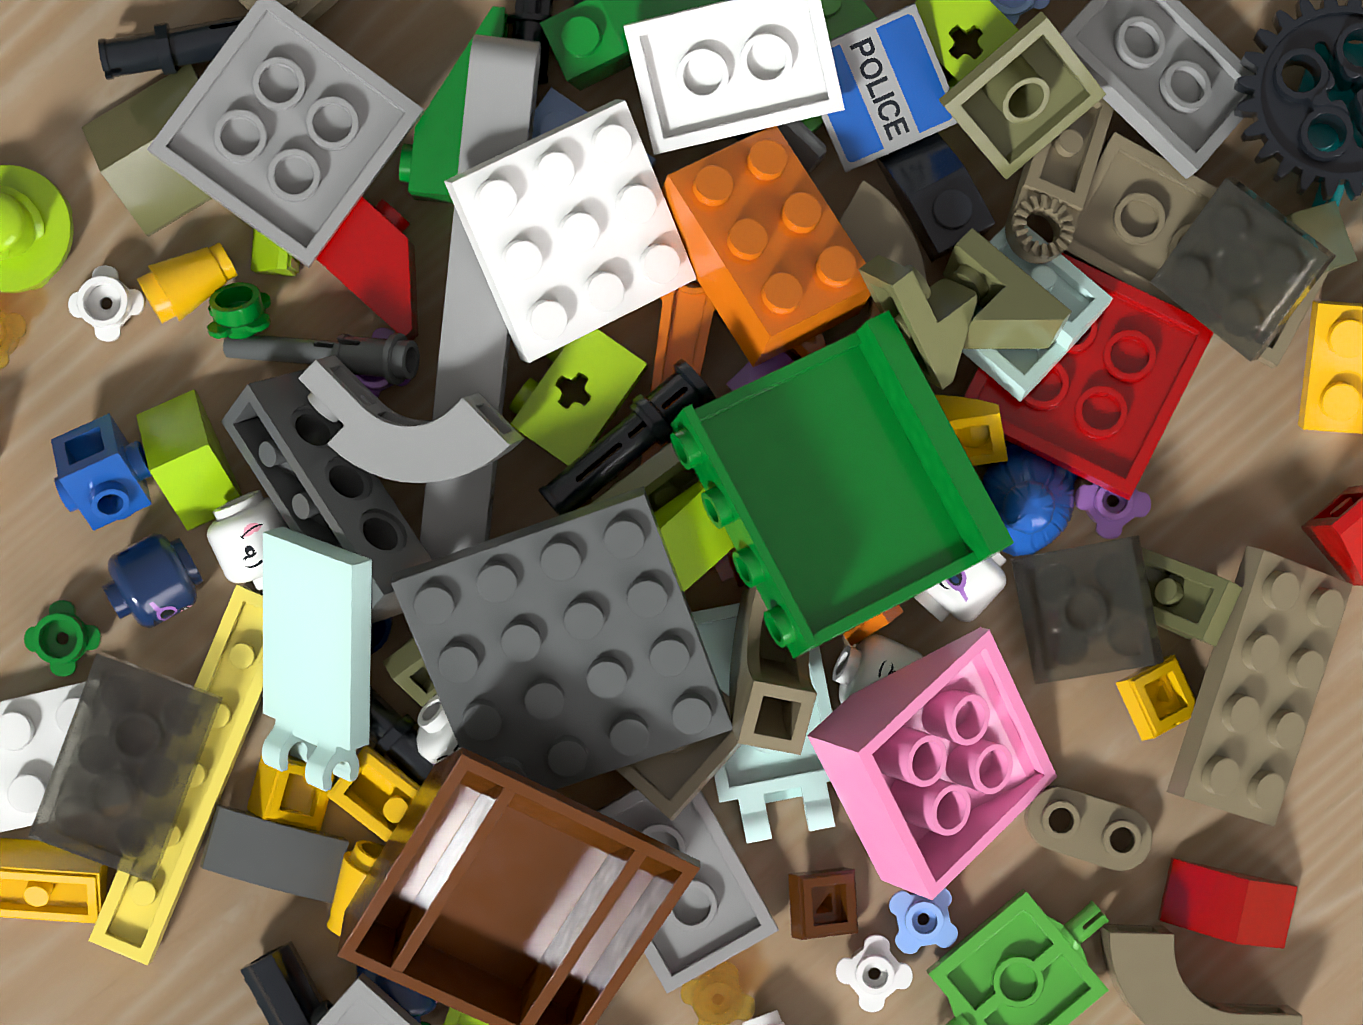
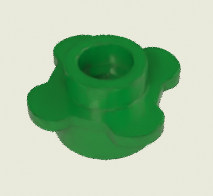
[207,282,271,339]
[24,600,102,677]

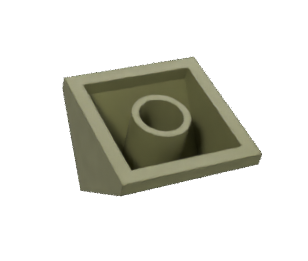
[939,11,1106,179]
[82,64,213,237]

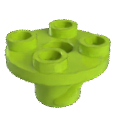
[0,165,74,293]

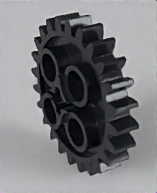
[1234,0,1363,201]

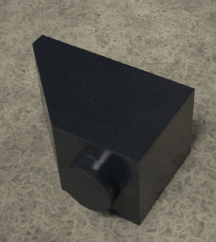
[875,132,995,263]

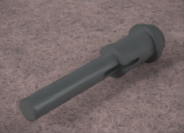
[223,333,420,385]

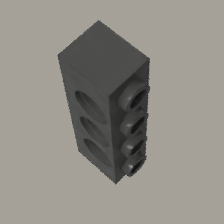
[221,369,431,624]

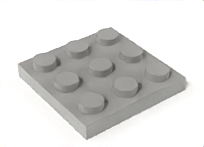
[147,0,424,268]

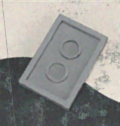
[1060,0,1255,179]
[596,788,779,993]

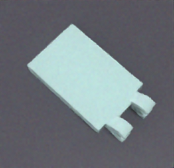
[262,527,372,792]
[692,603,835,843]

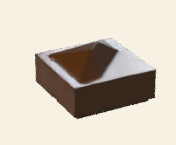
[788,867,858,940]

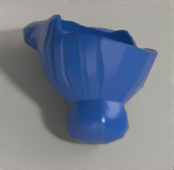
[981,441,1078,556]

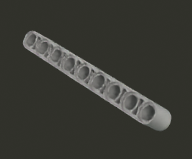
[420,34,541,560]

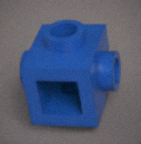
[51,413,152,531]

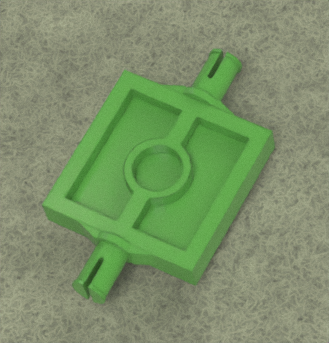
[926,889,1109,1025]

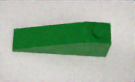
[540,0,725,91]

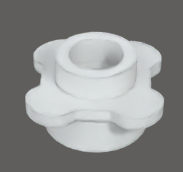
[68,265,145,342]
[836,935,913,1012]

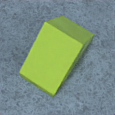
[136,389,243,531]

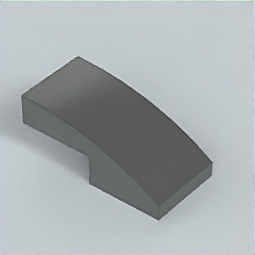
[200,804,349,903]

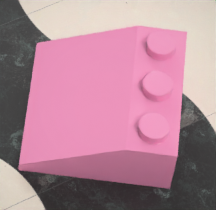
[807,627,1057,900]

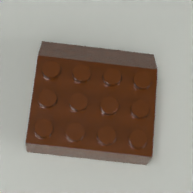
[337,747,701,1025]

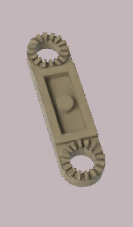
[1005,98,1114,264]

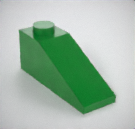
[399,6,509,204]

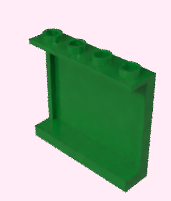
[670,310,1014,659]

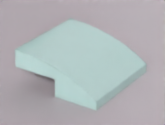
[962,225,1113,402]

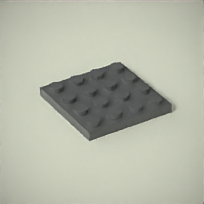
[391,486,732,791]

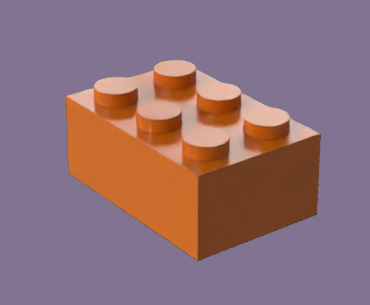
[661,126,871,368]

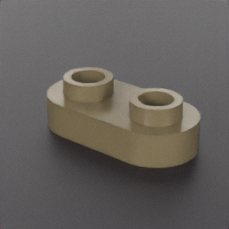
[1024,785,1152,871]

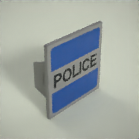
[821,3,957,173]

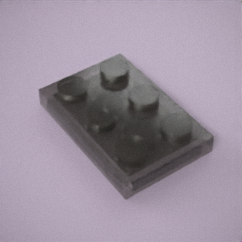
[28,652,223,882]

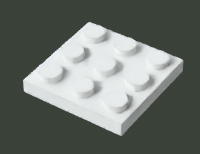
[444,99,697,363]

